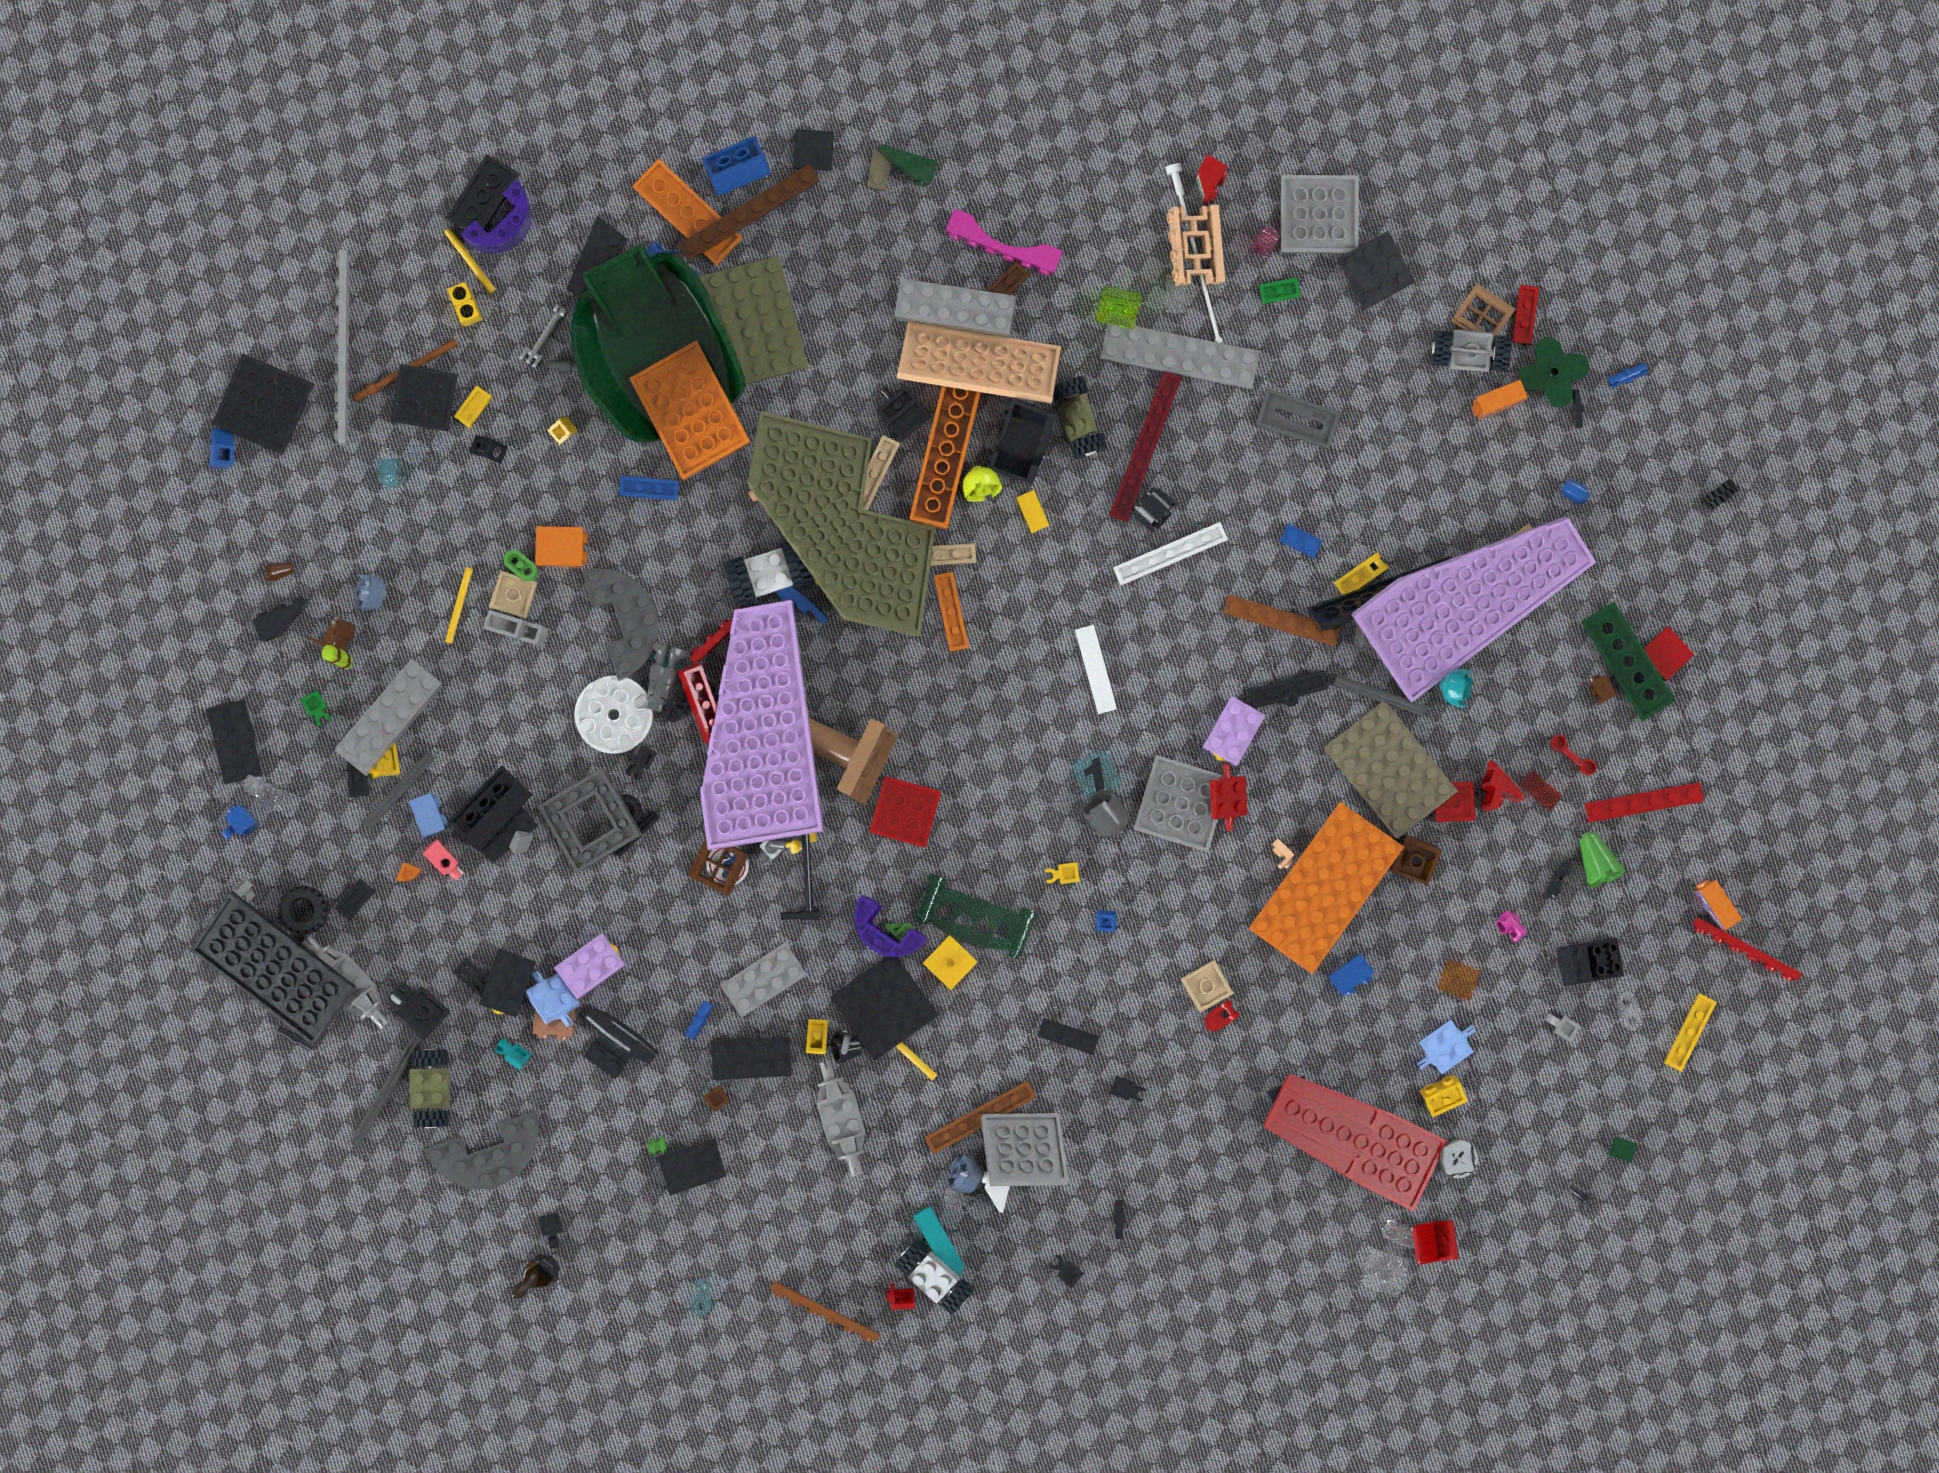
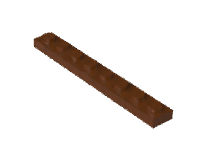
[678,164,820,262]

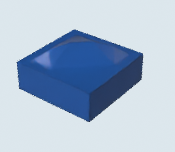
[1096,910,1116,932]

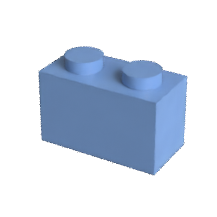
[409,793,448,838]

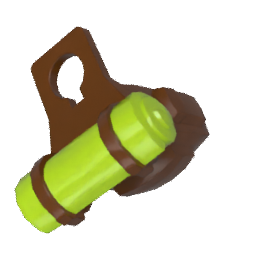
[307,616,356,670]

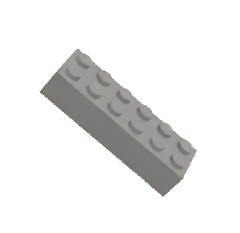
[894,278,1016,338]
[336,659,442,776]

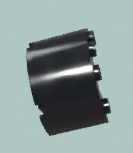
[987,398,1058,485]

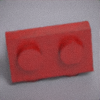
[1412,1220,1459,1265]

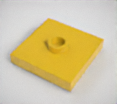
[923,935,978,990]

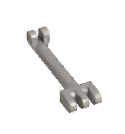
[519,304,567,369]

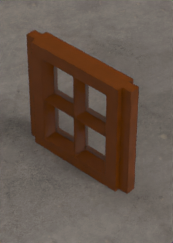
[688,837,749,896]

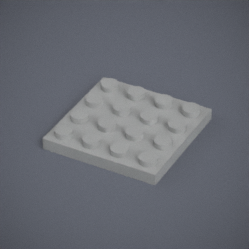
[1281,175,1359,253]
[1133,755,1223,853]
[981,1113,1069,1186]

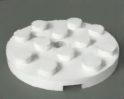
[575,676,653,754]

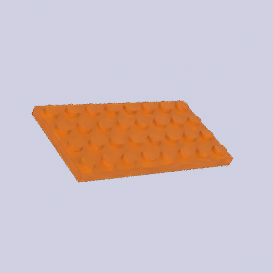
[1248,802,1404,975]

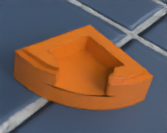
[396,862,422,882]

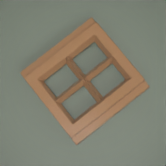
[1451,283,1515,342]

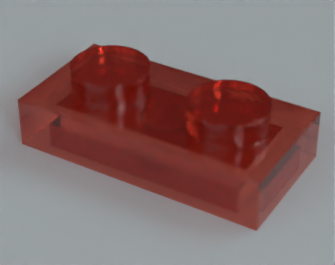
[1519,771,1562,811]

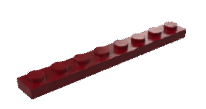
[1109,371,1182,523]

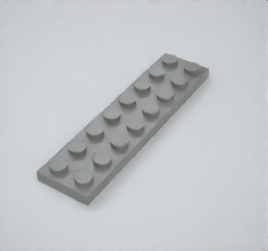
[1100,321,1260,390]

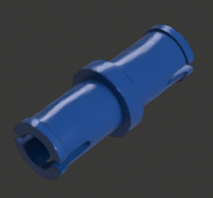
[1607,362,1648,389]
[684,1000,714,1040]

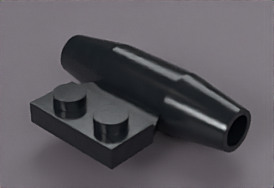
[584,1007,658,1079]

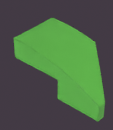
[885,923,914,942]

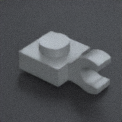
[1544,1013,1581,1043]

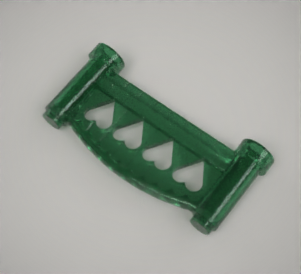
[916,873,1040,959]

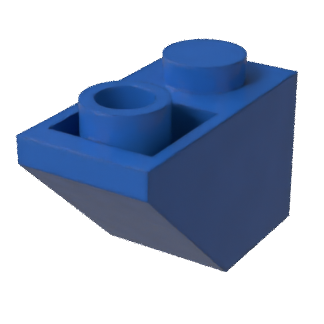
[209,429,234,469]

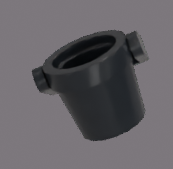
[830,1030,861,1064]

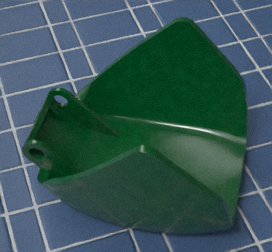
[571,243,745,443]

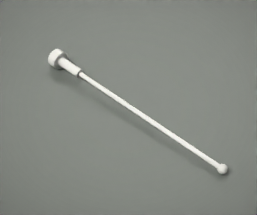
[1166,163,1222,343]

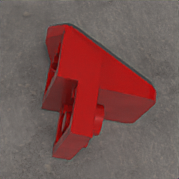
[1479,759,1525,812]

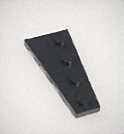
[566,216,629,299]

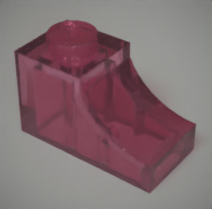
[1251,226,1280,259]

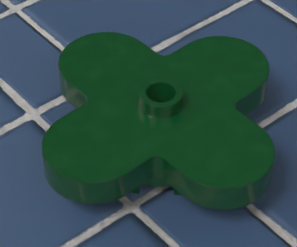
[1518,337,1589,408]

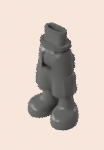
[647,642,689,712]

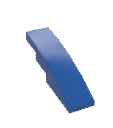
[775,586,830,624]

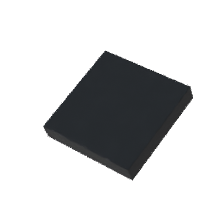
[793,129,834,171]

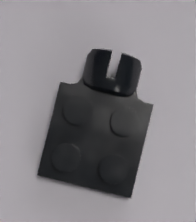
[389,982,451,1040]

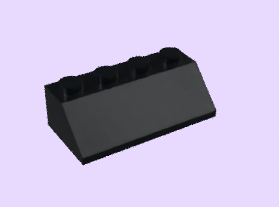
[448,765,533,851]

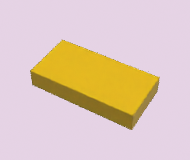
[454,385,493,428]
[1016,490,1049,534]

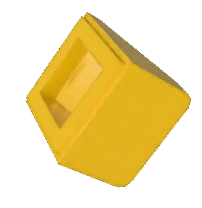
[547,416,578,445]

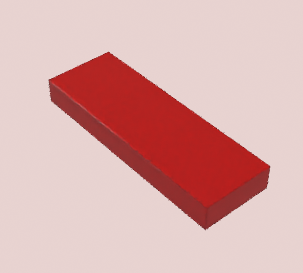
[1512,284,1540,345]

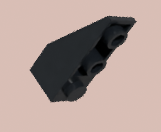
[252,597,310,643]

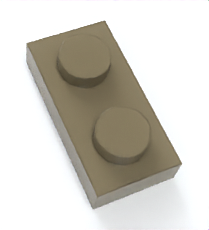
[867,149,891,191]

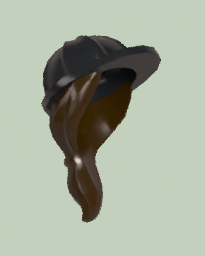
[511,1254,559,1299]

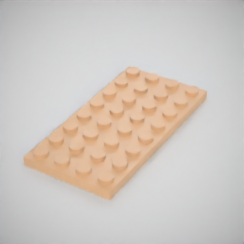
[897,322,1061,403]

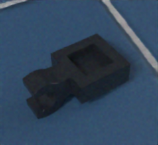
[539,1213,563,1249]

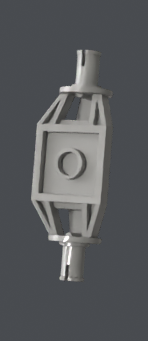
[302,935,390,1030]
[817,1060,865,1177]

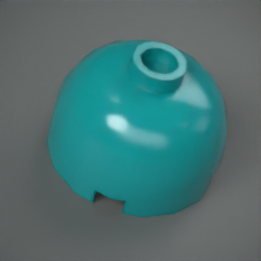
[1440,668,1473,708]

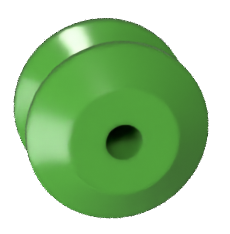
[648,1135,667,1157]

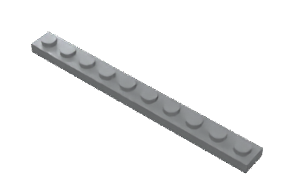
[334,250,350,446]

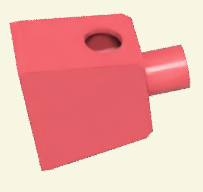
[423,837,463,881]

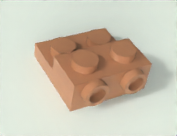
[533,1009,575,1040]

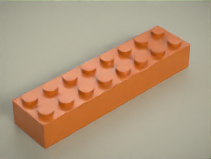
[909,386,981,530]

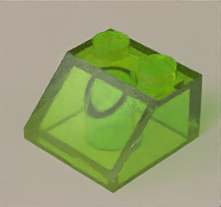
[1096,285,1142,329]

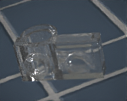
[243,774,284,812]

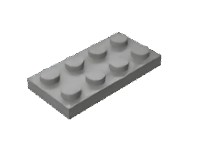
[720,942,807,1018]

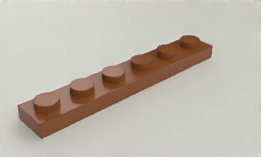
[1223,594,1341,647]
[924,1081,1037,1155]
[770,1281,880,1343]

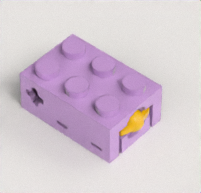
[1202,696,1266,767]
[554,933,626,1000]

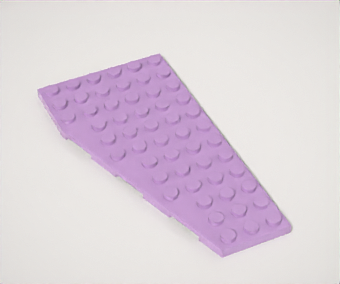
[1351,516,1596,703]
[700,600,824,850]

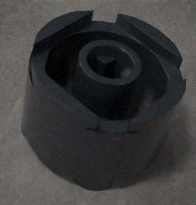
[1134,487,1177,533]

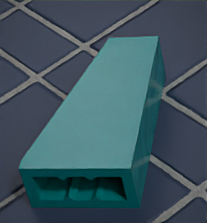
[913,1205,965,1276]

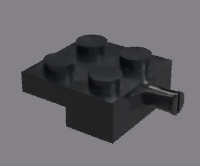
[876,386,931,442]

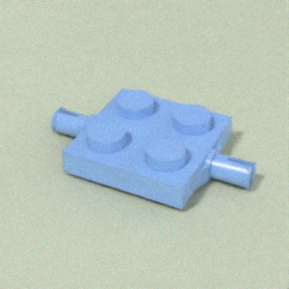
[525,971,580,1027]
[1417,1020,1476,1075]

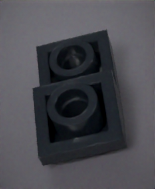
[1543,861,1571,899]

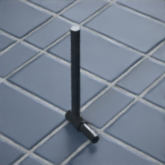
[780,834,820,921]

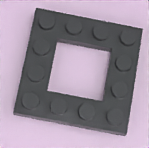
[538,767,642,874]

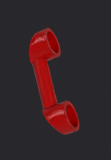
[1550,734,1597,776]

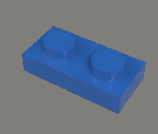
[1279,524,1323,559]

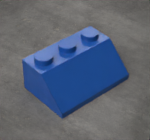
[701,136,771,196]

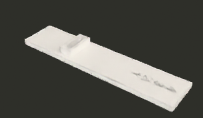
[1075,625,1117,714]

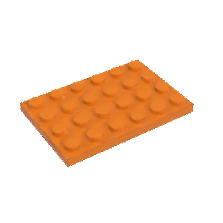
[629,340,751,480]

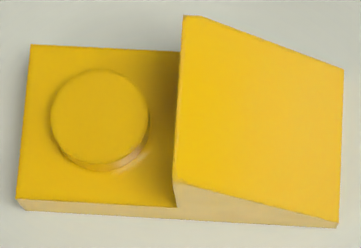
[806,1019,828,1054]

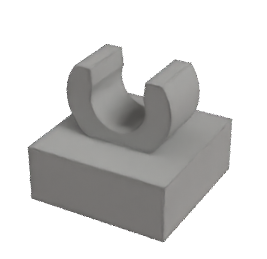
[232,876,255,900]

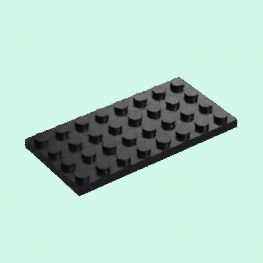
[190,890,356,1046]

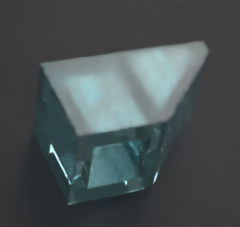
[379,458,404,489]

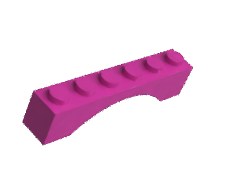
[946,208,1063,276]

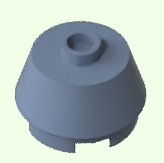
[355,573,387,611]
[945,1154,983,1193]

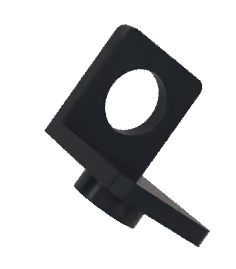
[470,435,507,464]

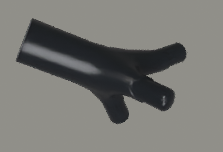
[1568,1184,1595,1213]

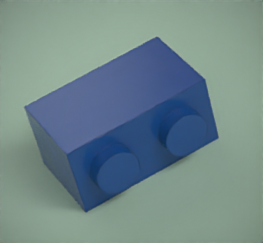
[1327,954,1374,996]

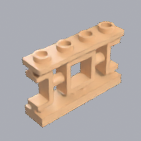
[1167,205,1225,286]

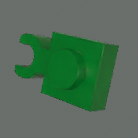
[300,690,331,727]

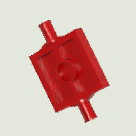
[1210,764,1248,831]

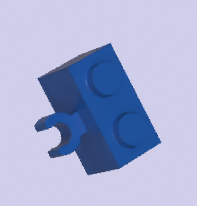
[221,805,261,839]

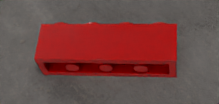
[677,663,717,744]

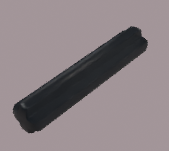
[614,811,660,857]

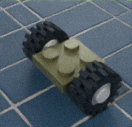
[1053,376,1107,459]
[409,1049,450,1128]

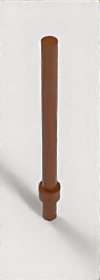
[353,339,458,402]

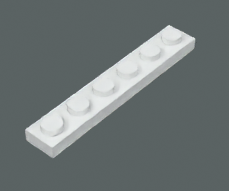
[1113,522,1228,586]

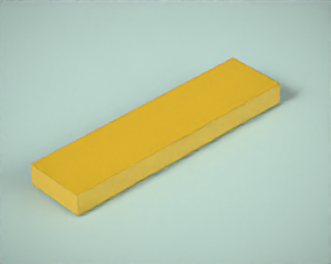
[1664,993,1717,1072]

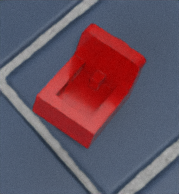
[886,1282,915,1310]

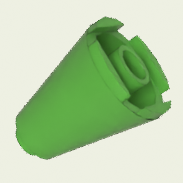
[1579,831,1625,888]

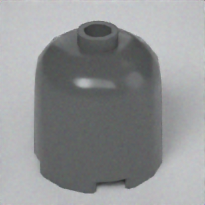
[1080,787,1129,837]

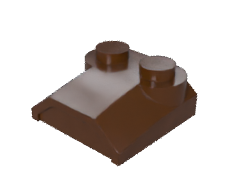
[1391,835,1442,886]

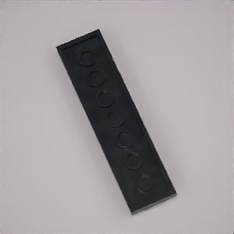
[1307,556,1452,631]

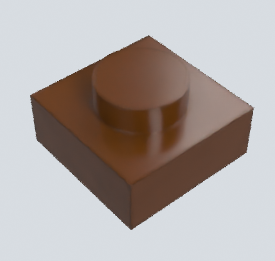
[703,1085,730,1112]

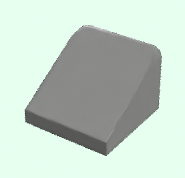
[509,830,534,854]

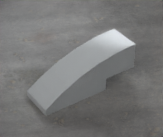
[483,610,549,647]

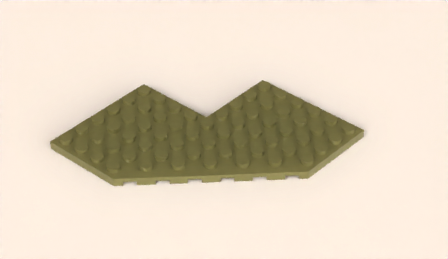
[747,411,936,637]

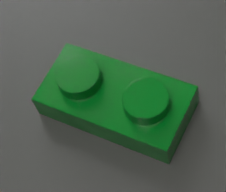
[1259,278,1301,305]

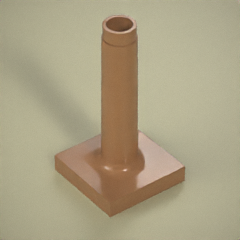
[809,718,899,806]

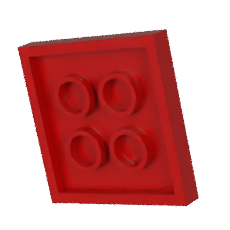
[869,776,941,848]

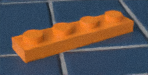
[934,572,969,652]

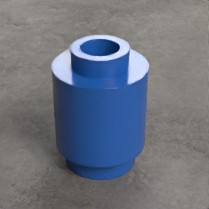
[1560,478,1591,505]

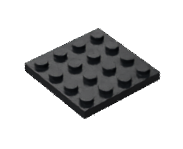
[212,353,315,455]
[830,956,939,1061]

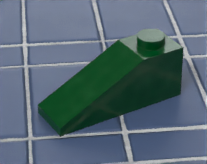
[877,144,937,187]

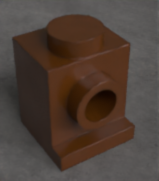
[1588,674,1617,706]

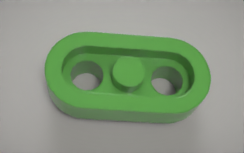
[504,550,538,582]

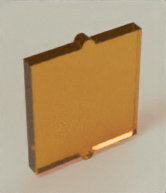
[1437,959,1480,1001]

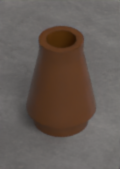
[264,562,294,582]

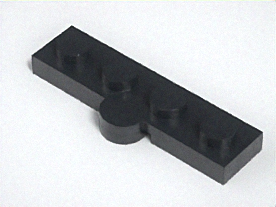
[1248,670,1329,709]

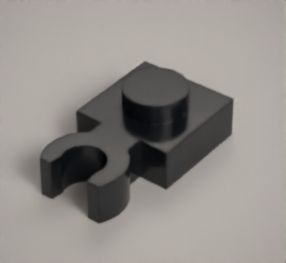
[626,743,657,780]
[1110,1075,1146,1102]
[1049,1254,1084,1288]

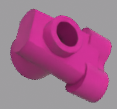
[1496,910,1528,943]

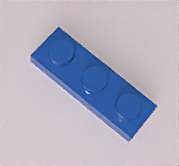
[619,476,679,501]

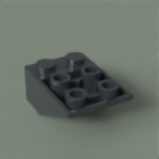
[1557,937,1624,986]

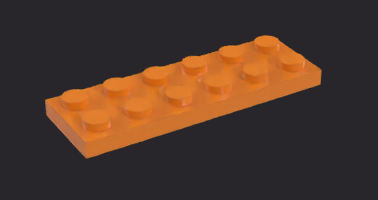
[632,159,743,267]

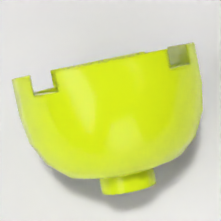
[962,466,1002,502]

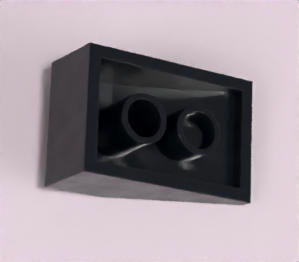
[657,1139,727,1196]

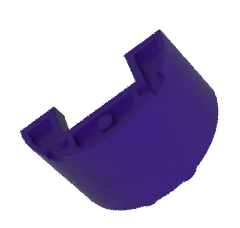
[461,180,532,253]
[855,895,931,957]

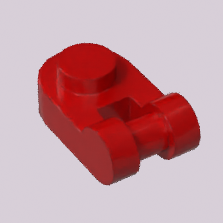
[1204,999,1240,1031]

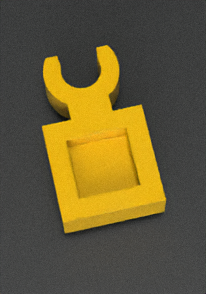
[1045,862,1080,884]

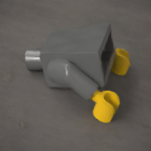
[758,833,817,863]

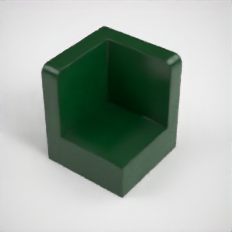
[1607,1137,1637,1163]

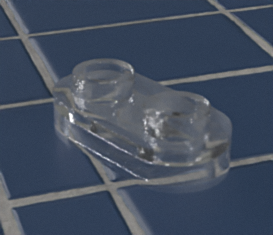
[1616,992,1642,1030]
[1381,1220,1415,1248]

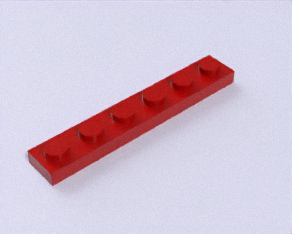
[1585,782,1704,823]
[1691,918,1802,982]

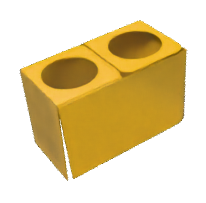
[447,282,483,326]

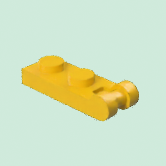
[1334,552,1389,595]

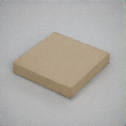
[489,570,538,619]
[1180,960,1234,1013]

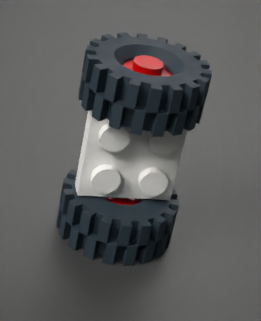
[723,541,814,608]

